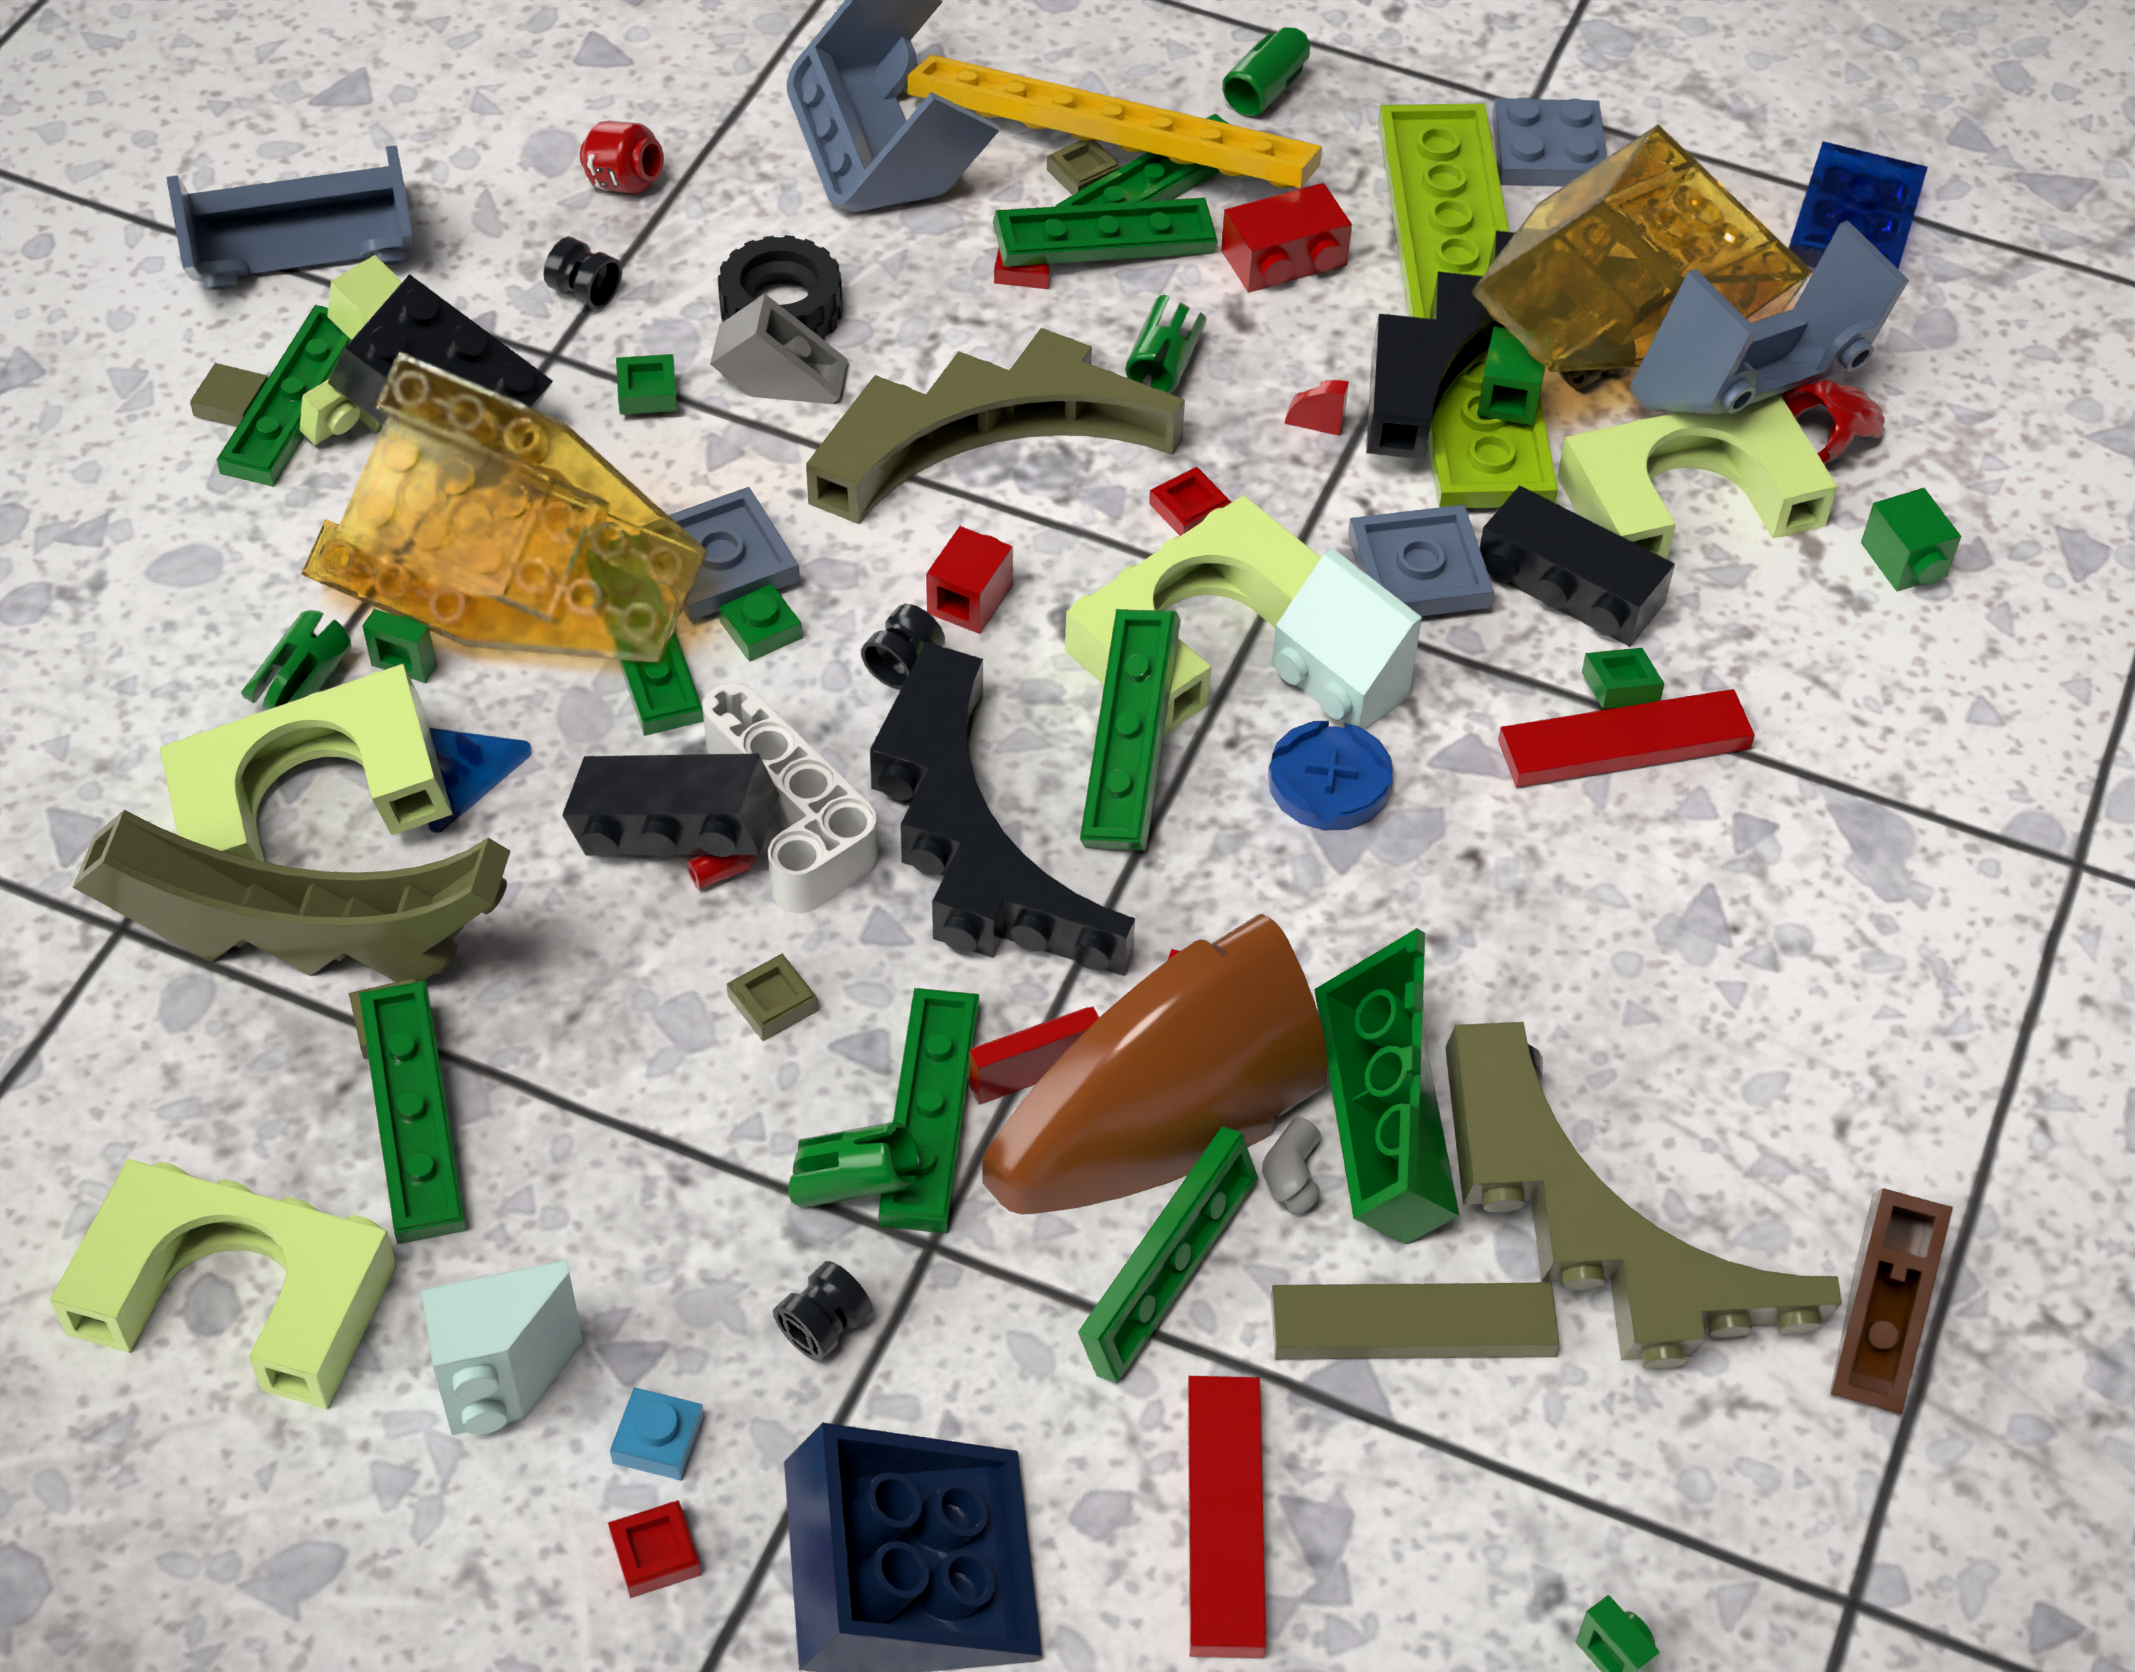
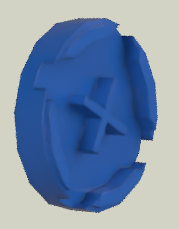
[1268,721,1393,830]

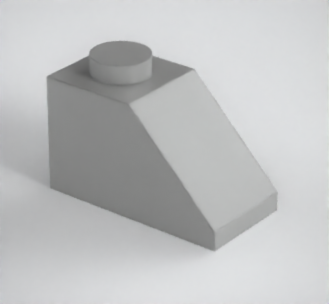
[710,293,848,404]

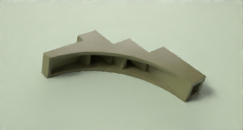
[806,328,1185,524]
[72,809,510,982]
[1445,1022,1842,1369]

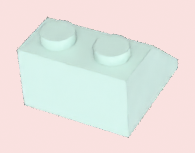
[1271,548,1422,730]
[421,1260,583,1435]

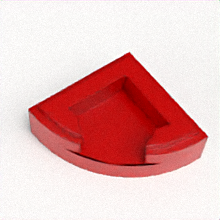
[994,247,1049,289]
[1284,380,1349,436]

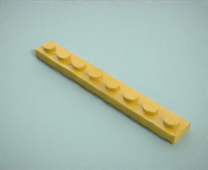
[908,54,1322,188]

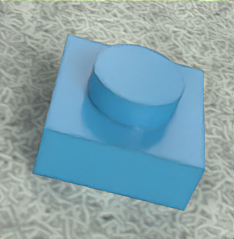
[610,1387,704,1481]

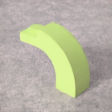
[299,255,402,445]

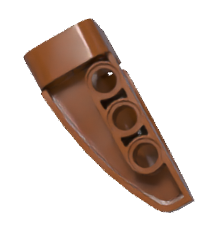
[982,914,1328,1215]

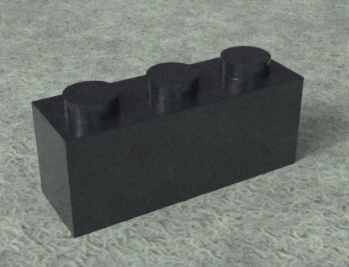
[1480,485,1675,647]
[562,753,779,857]

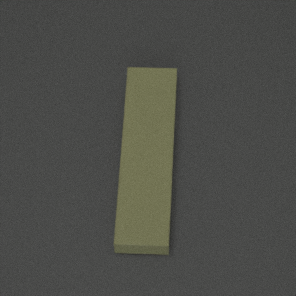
[1271,1282,1559,1359]

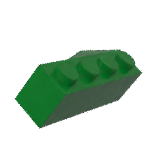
[1314,928,1460,1244]

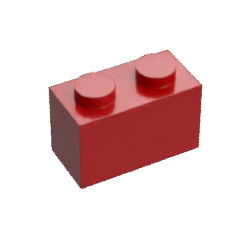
[1221,182,1352,293]

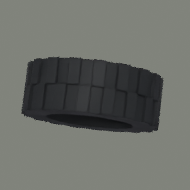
[718,235,843,340]

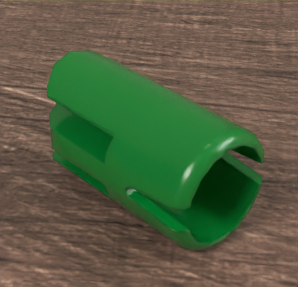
[1222,27,1310,117]
[1125,295,1207,394]
[241,610,352,710]
[788,1122,919,1207]

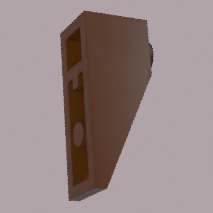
[1830,1188,1953,1414]

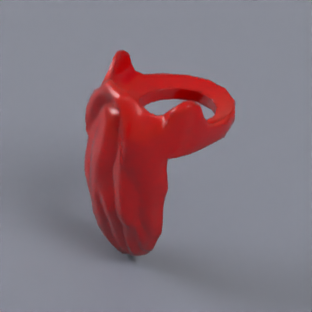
[1783,380,1885,464]

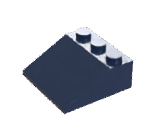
[784,1422,1042,1672]

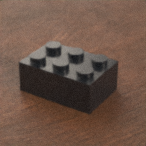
[328,274,553,489]

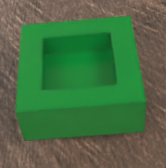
[616,354,677,415]
[719,584,802,662]
[362,609,437,683]
[1582,648,1665,709]
[1575,1595,1660,1672]

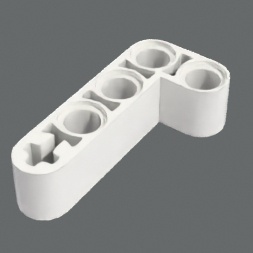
[702,682,878,913]

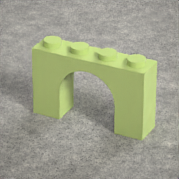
[1557,394,1838,559]
[1065,495,1321,736]
[159,664,452,862]
[50,1158,397,1410]

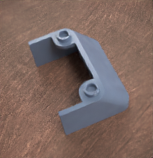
[787,0,1000,213]
[166,145,415,290]
[1630,221,1909,415]

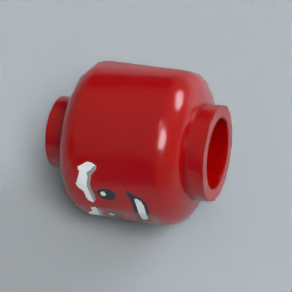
[580,121,664,194]

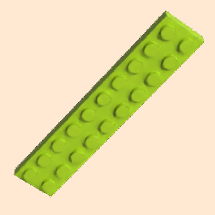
[1378,103,1558,508]

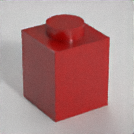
[926,526,1013,634]

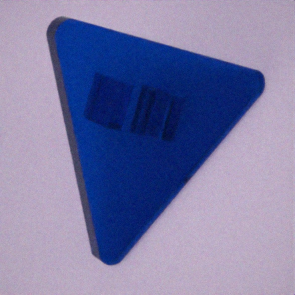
[427,728,532,833]

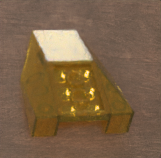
[1472,124,1813,372]
[301,351,708,663]

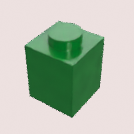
[1477,327,1551,425]
[1861,487,1961,592]

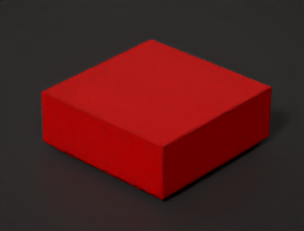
[1149,467,1232,536]
[608,1500,701,1598]

